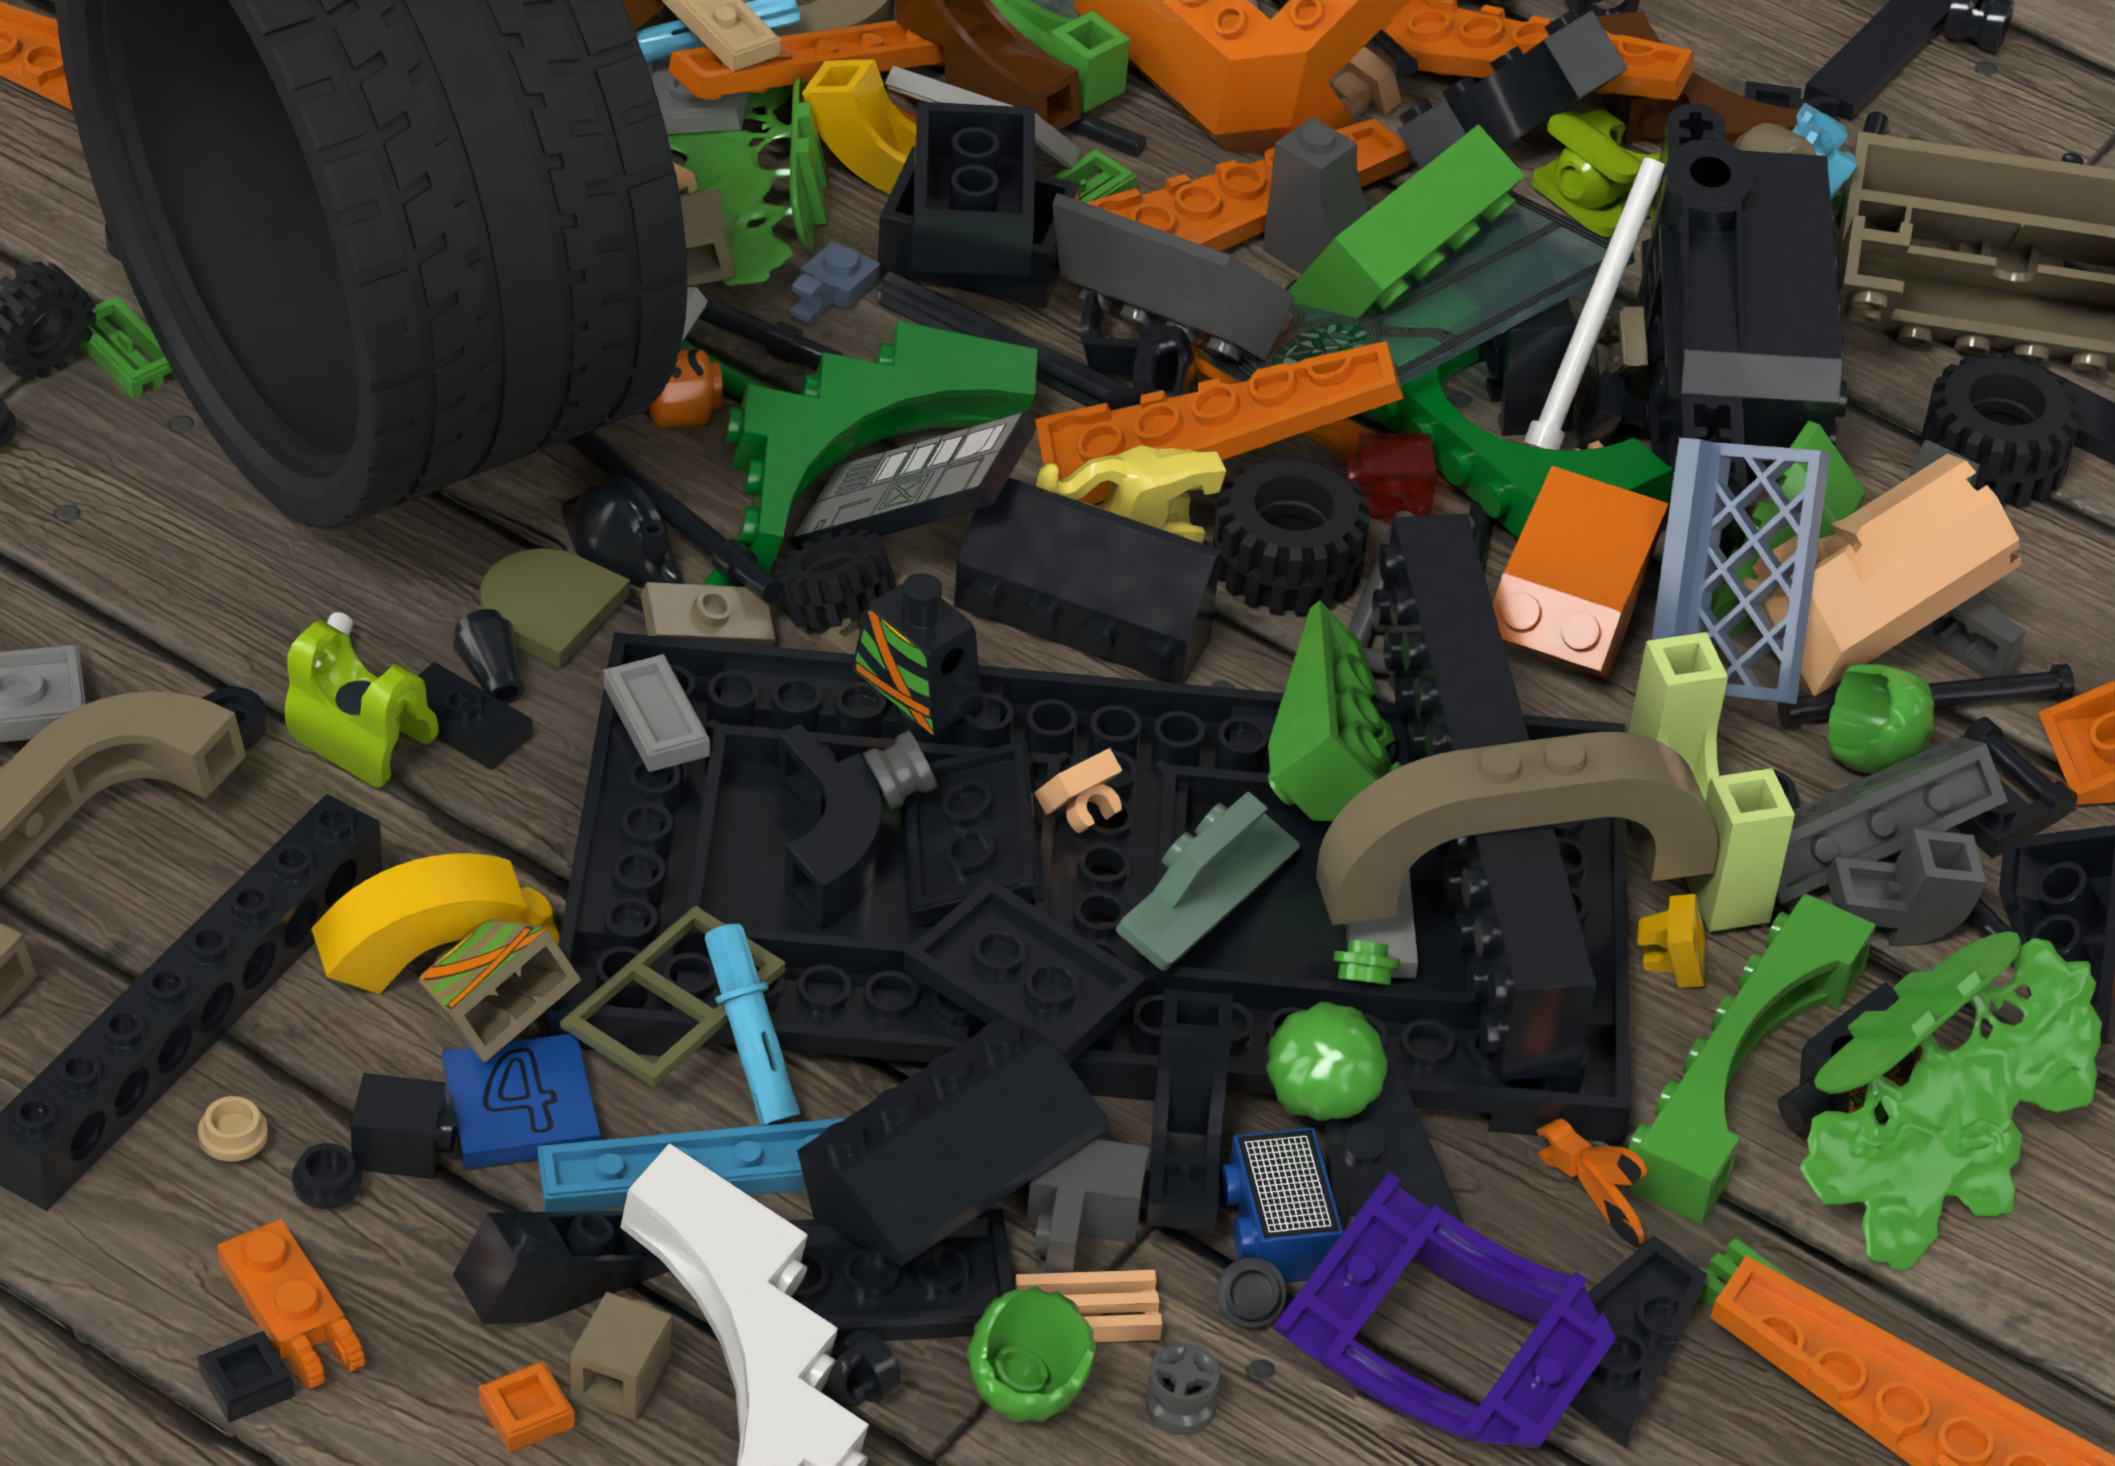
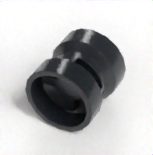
[1944,0,2015,53]

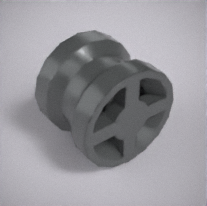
[862,730,938,811]
[1146,1343,1220,1435]

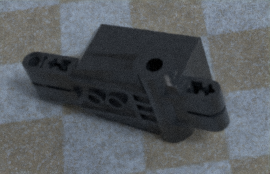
[1635,103,1847,570]

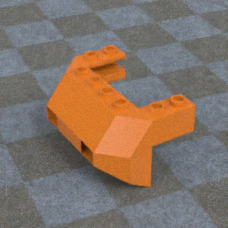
[1074,0,1409,154]

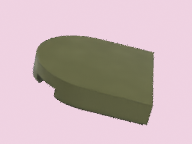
[480,548,630,668]

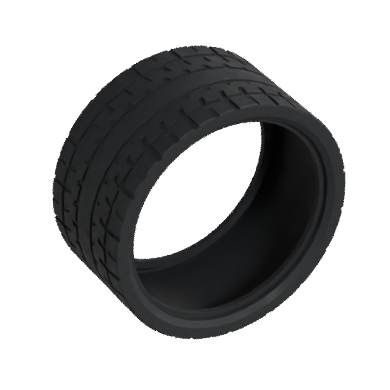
[55,0,687,529]

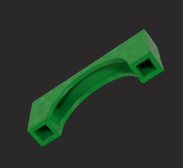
[1333,286,1673,539]

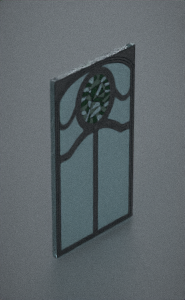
[1196,191,1635,428]

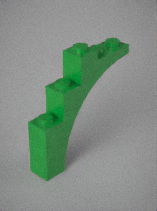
[723,321,1038,573]

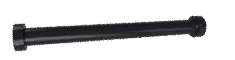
[1777,663,2075,729]

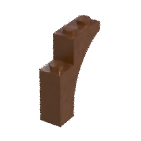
[895,0,1081,131]
[1596,11,1800,146]

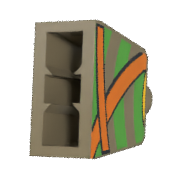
[418,920,581,1063]

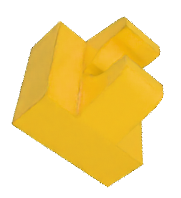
[1637,894,1706,988]

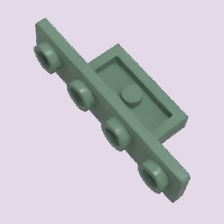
[1116,791,1300,971]

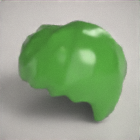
[1827,664,1935,774]
[1266,1002,1388,1121]
[966,1286,1097,1423]

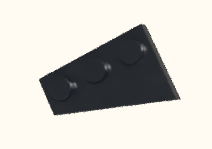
[1569,1236,1708,1448]

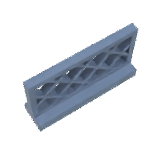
[1652,438,1830,704]

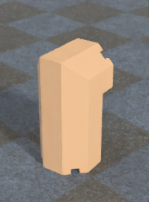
[1742,454,2021,696]

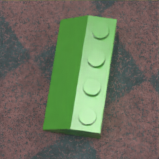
[1288,124,1525,319]

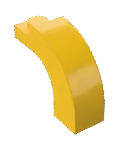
[802,59,916,194]
[311,853,560,995]

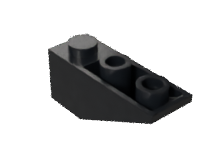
[453,1211,670,1324]

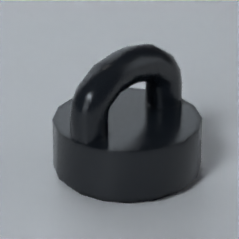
[829,1329,901,1408]

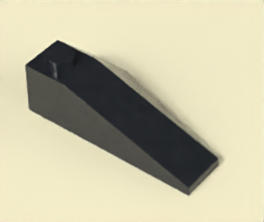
[1999,825,2115,1045]

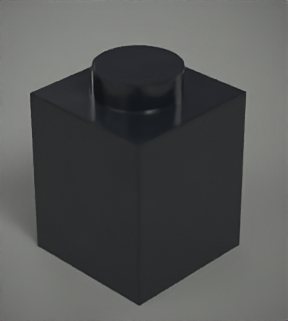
[350,1073,457,1179]

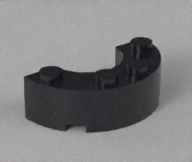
[1396,9,1628,170]

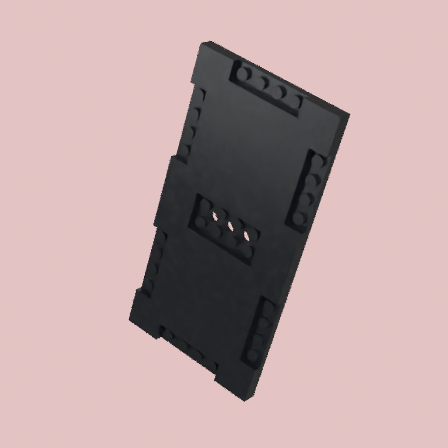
[547,632,1630,1144]

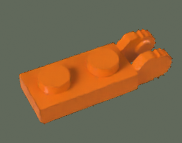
[217,1218,366,1390]

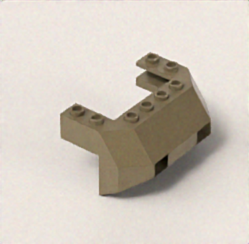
[1836,131,2115,372]

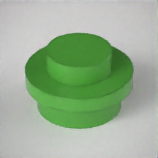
[1333,940,1400,985]

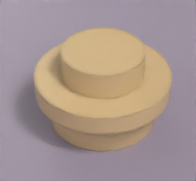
[198,1096,268,1162]

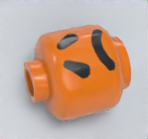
[647,348,723,428]

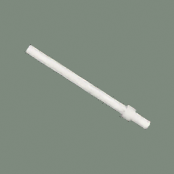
[1523,158,1666,450]

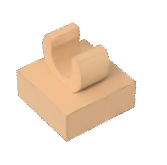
[1332,47,1402,118]
[1034,748,1122,833]

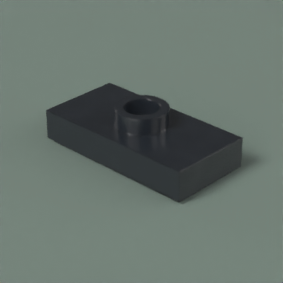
[417,661,533,770]

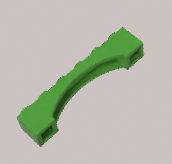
[990,0,1130,113]
[1628,893,1876,1225]

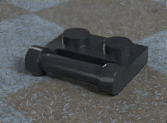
[1955,717,2078,859]

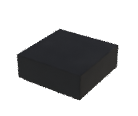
[198,1330,295,1423]

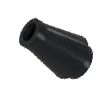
[453,609,525,704]

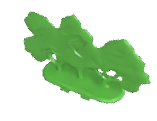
[667,76,828,286]
[1800,931,2102,1271]

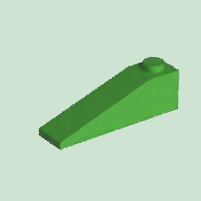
[1708,421,1866,649]

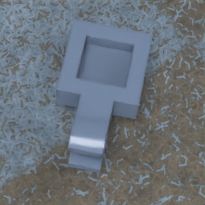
[790,241,881,324]

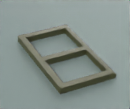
[560,906,786,1088]

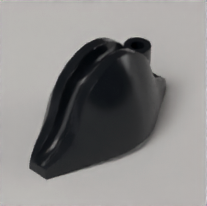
[561,474,682,588]

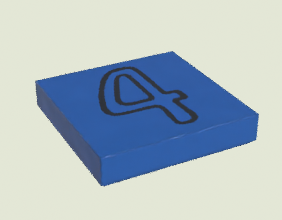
[442,1034,600,1169]

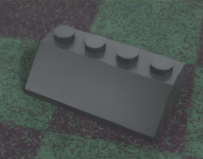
[1052,193,1295,362]

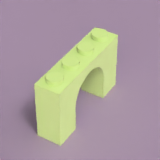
[1628,632,1795,932]

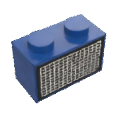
[1219,1127,1343,1283]

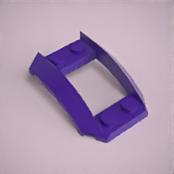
[1273,1172,1616,1448]

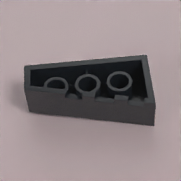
[1448,220,1579,436]

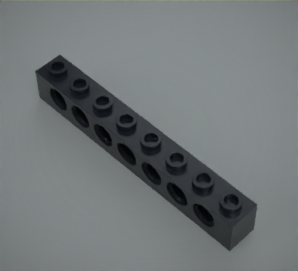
[0,794,382,1212]

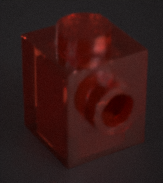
[1344,433,1437,519]

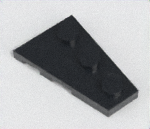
[1324,1051,1465,1232]

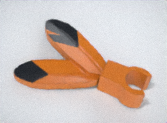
[1536,1119,1647,1246]

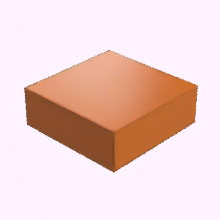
[478,1361,575,1453]

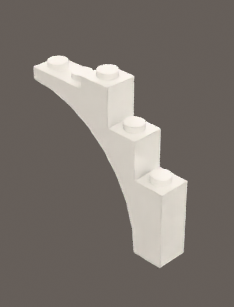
[620,1143,869,1466]

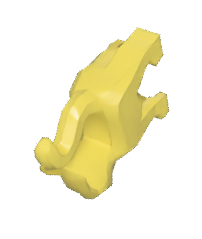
[1036,445,1226,543]

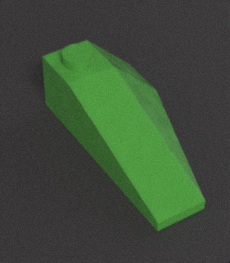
[1268,601,1403,821]

